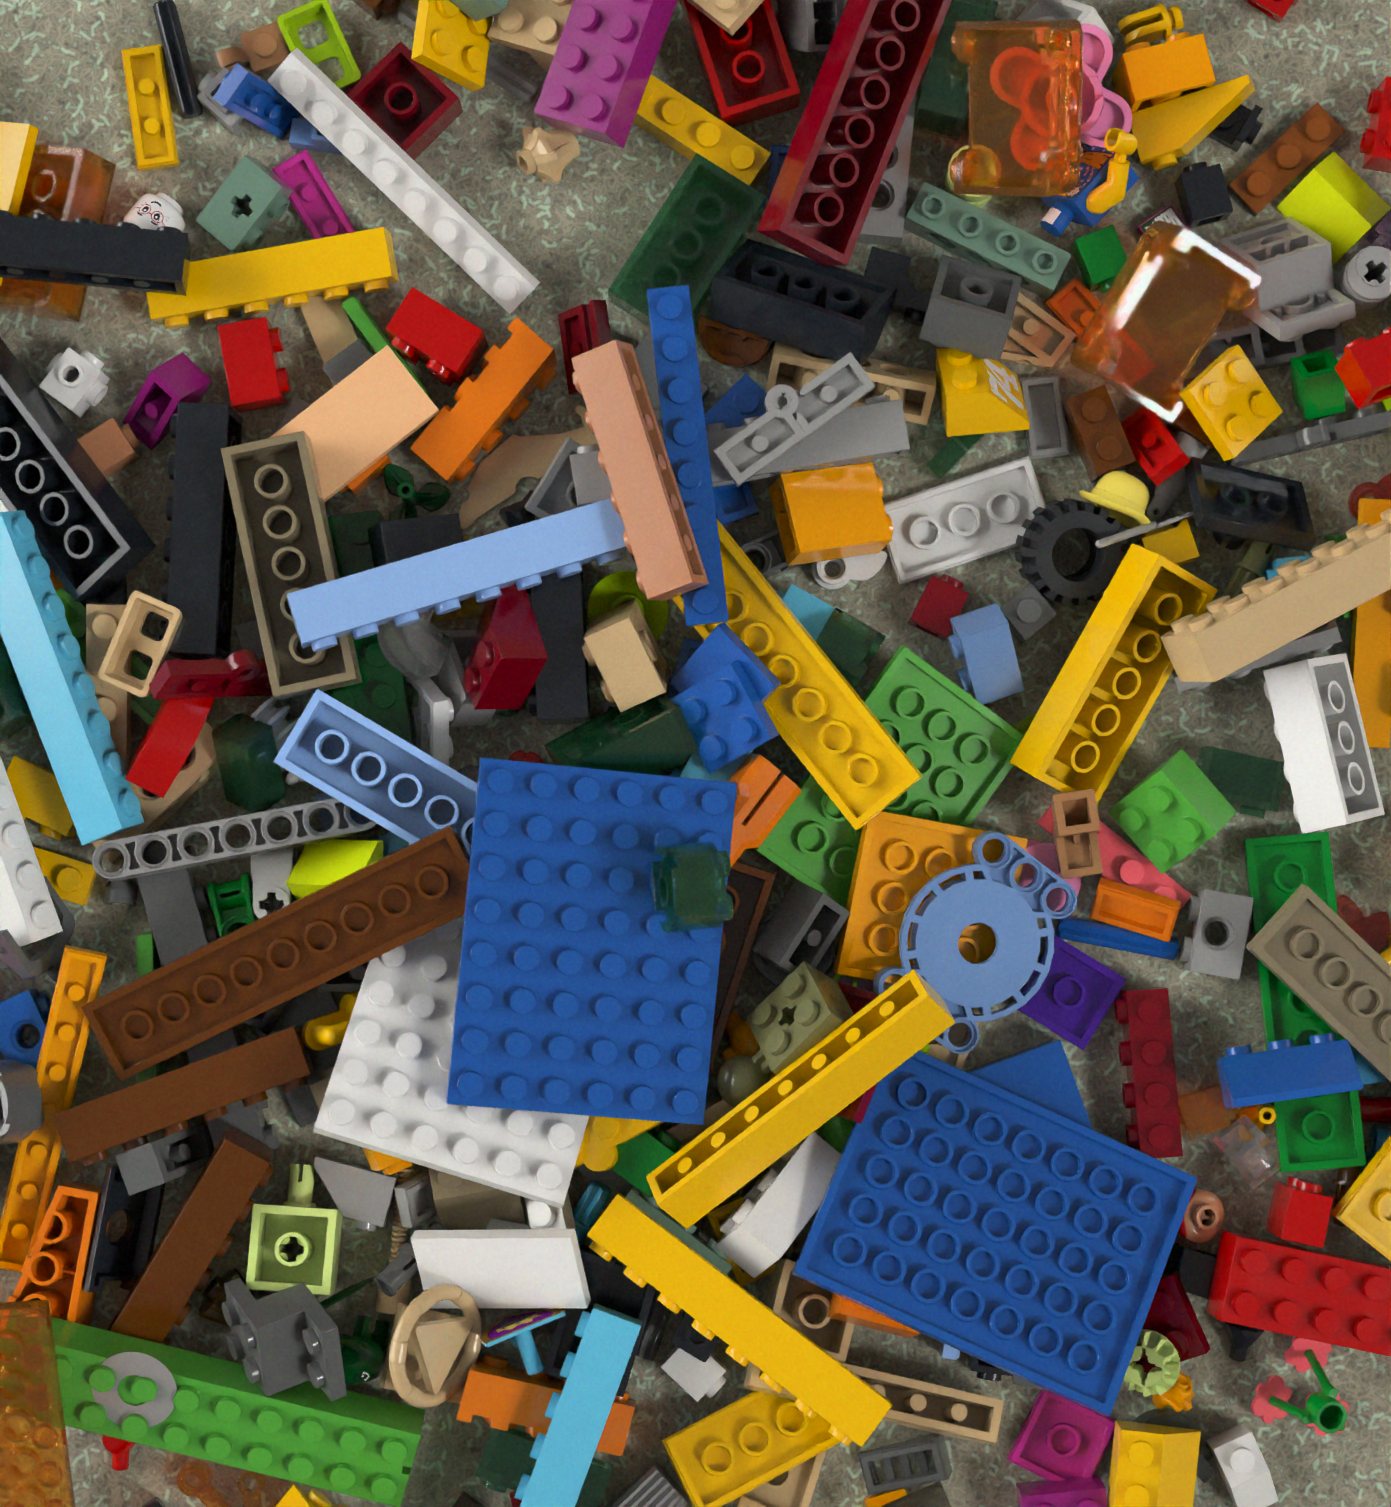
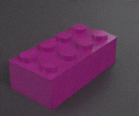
[533,0,677,148]

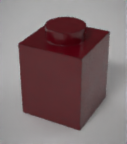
[908,574,969,641]

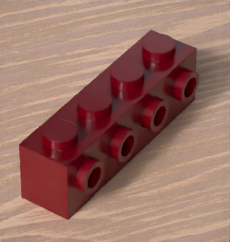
[1115,987,1183,1158]

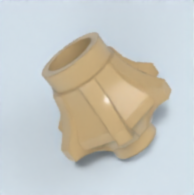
[516,126,580,185]

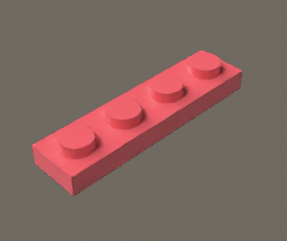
[1036,792,1192,913]

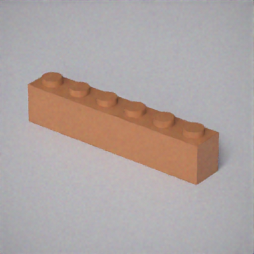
[571,340,709,601]

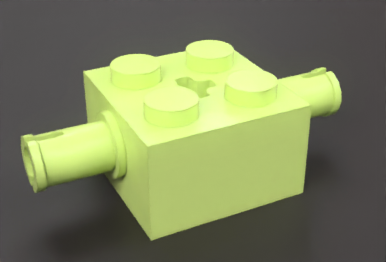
[246,1163,343,1295]

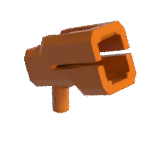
[728,754,802,867]

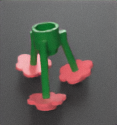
[1251,1337,1349,1436]

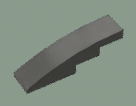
[1175,322,1346,382]

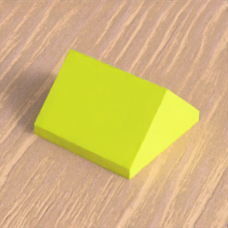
[1276,151,1391,265]
[286,839,383,900]

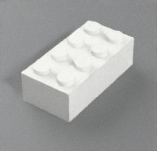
[1263,653,1385,834]

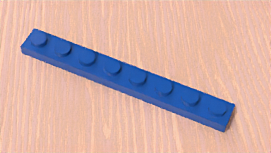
[646,285,729,627]

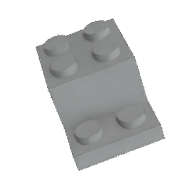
[1217,217,1356,342]

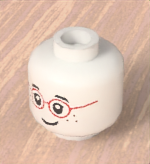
[123,192,185,232]

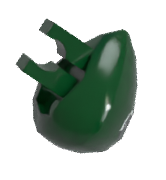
[339,1315,390,1385]

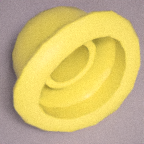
[1079,471,1151,529]

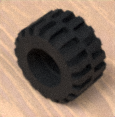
[1015,498,1127,606]

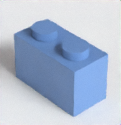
[947,603,1025,705]

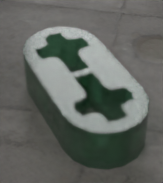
[926,433,987,480]

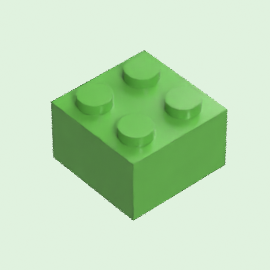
[1107,749,1237,874]

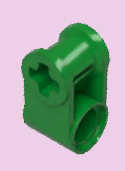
[207,872,259,937]

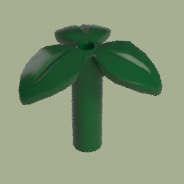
[384,464,451,521]

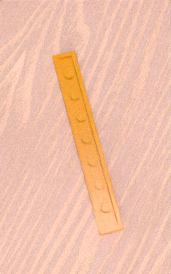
[0,945,107,1272]

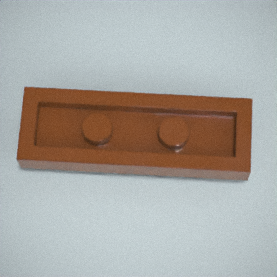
[1227,102,1345,217]

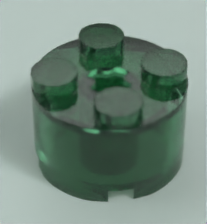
[816,608,886,690]
[651,841,734,933]

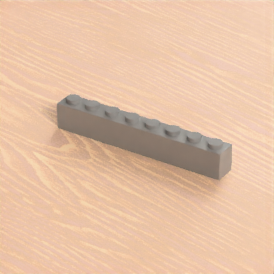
[569,395,910,507]

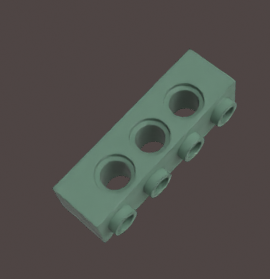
[904,181,1072,300]

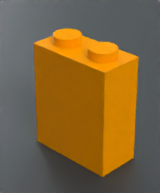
[768,462,893,566]

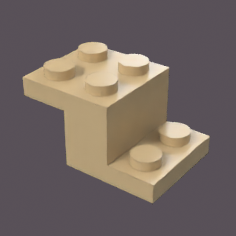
[487,0,574,72]

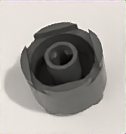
[0,1059,44,1145]

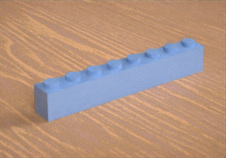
[287,498,627,652]

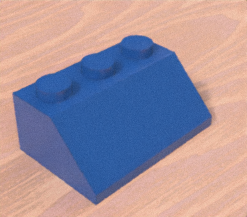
[1216,1033,1363,1109]

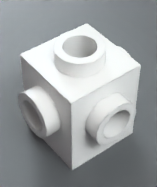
[39,347,110,418]

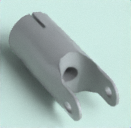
[1143,431,1208,522]

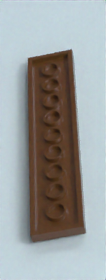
[81,823,470,1081]

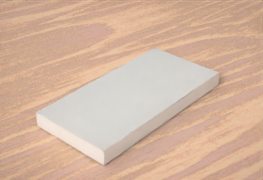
[884,456,1046,586]
[411,1229,591,1308]

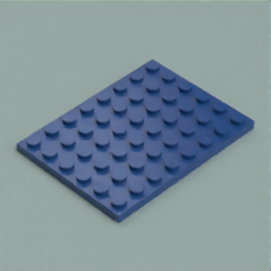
[446,757,737,1125]
[792,1051,1198,1417]

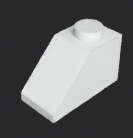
[1205,1424,1279,1507]

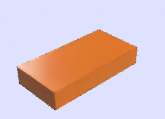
[1089,877,1181,942]

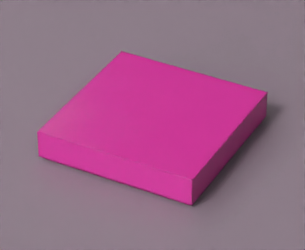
[1007,1390,1116,1481]

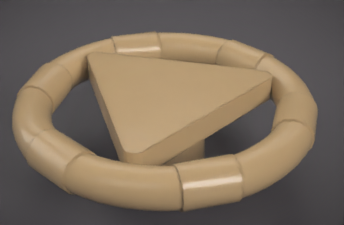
[388,1284,483,1408]

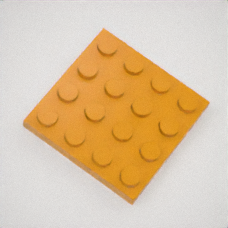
[833,811,1028,984]

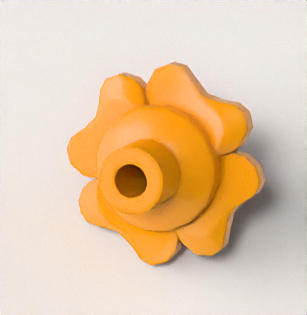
[1152,1370,1195,1412]

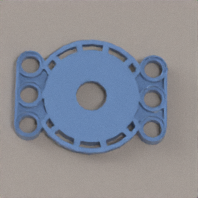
[873,831,1077,1054]

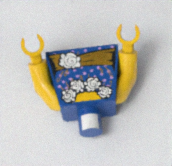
[1037,127,1139,237]

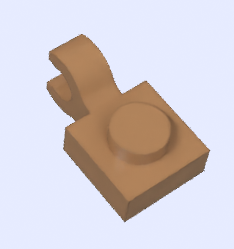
[216,22,290,75]

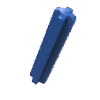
[1056,917,1179,960]

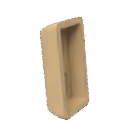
[98,591,183,697]

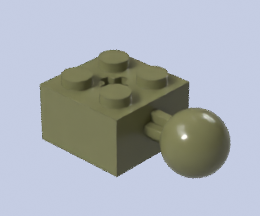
[717,961,854,1107]

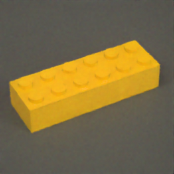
[1009,543,1218,804]

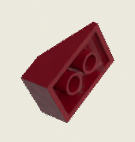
[463,584,548,710]

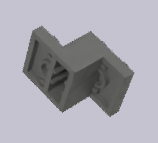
[222,1278,347,1402]

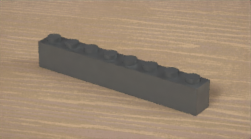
[137,844,280,1159]

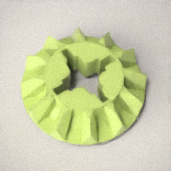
[1123,1329,1180,1397]

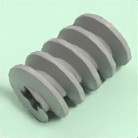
[1334,246,1391,314]

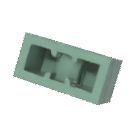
[195,155,294,253]

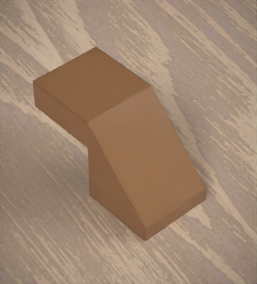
[1052,788,1103,879]

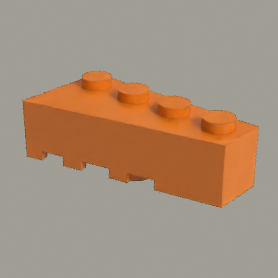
[410,317,558,486]
[0,1181,110,1341]
[456,1353,636,1456]

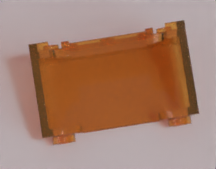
[950,19,1083,197]
[1070,221,1262,424]

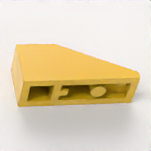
[1131,74,1255,171]

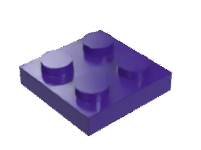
[1014,936,1127,1050]

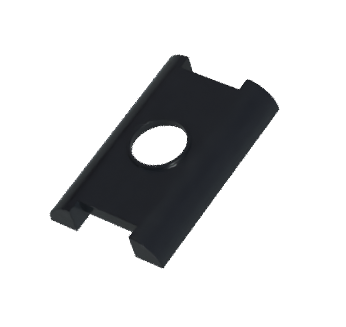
[83,1163,166,1292]

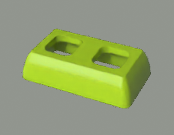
[277,0,361,90]

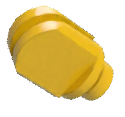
[1118,3,1184,48]

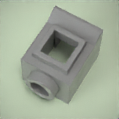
[197,67,243,137]

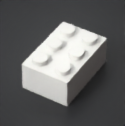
[715,1132,841,1278]

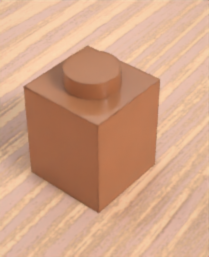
[77,417,141,479]

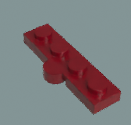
[149,650,273,699]

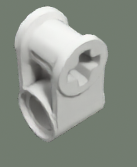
[251,847,297,918]

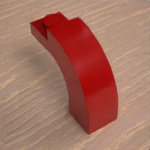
[125,697,215,798]

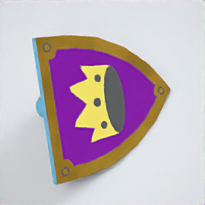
[480,1308,566,1375]

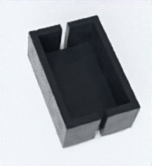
[542,1244,656,1397]

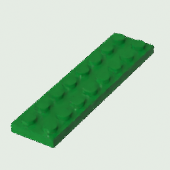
[1243,832,1367,1173]

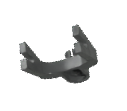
[0,876,85,982]

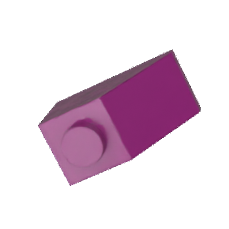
[122,352,212,450]

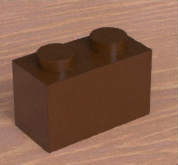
[1062,384,1136,483]

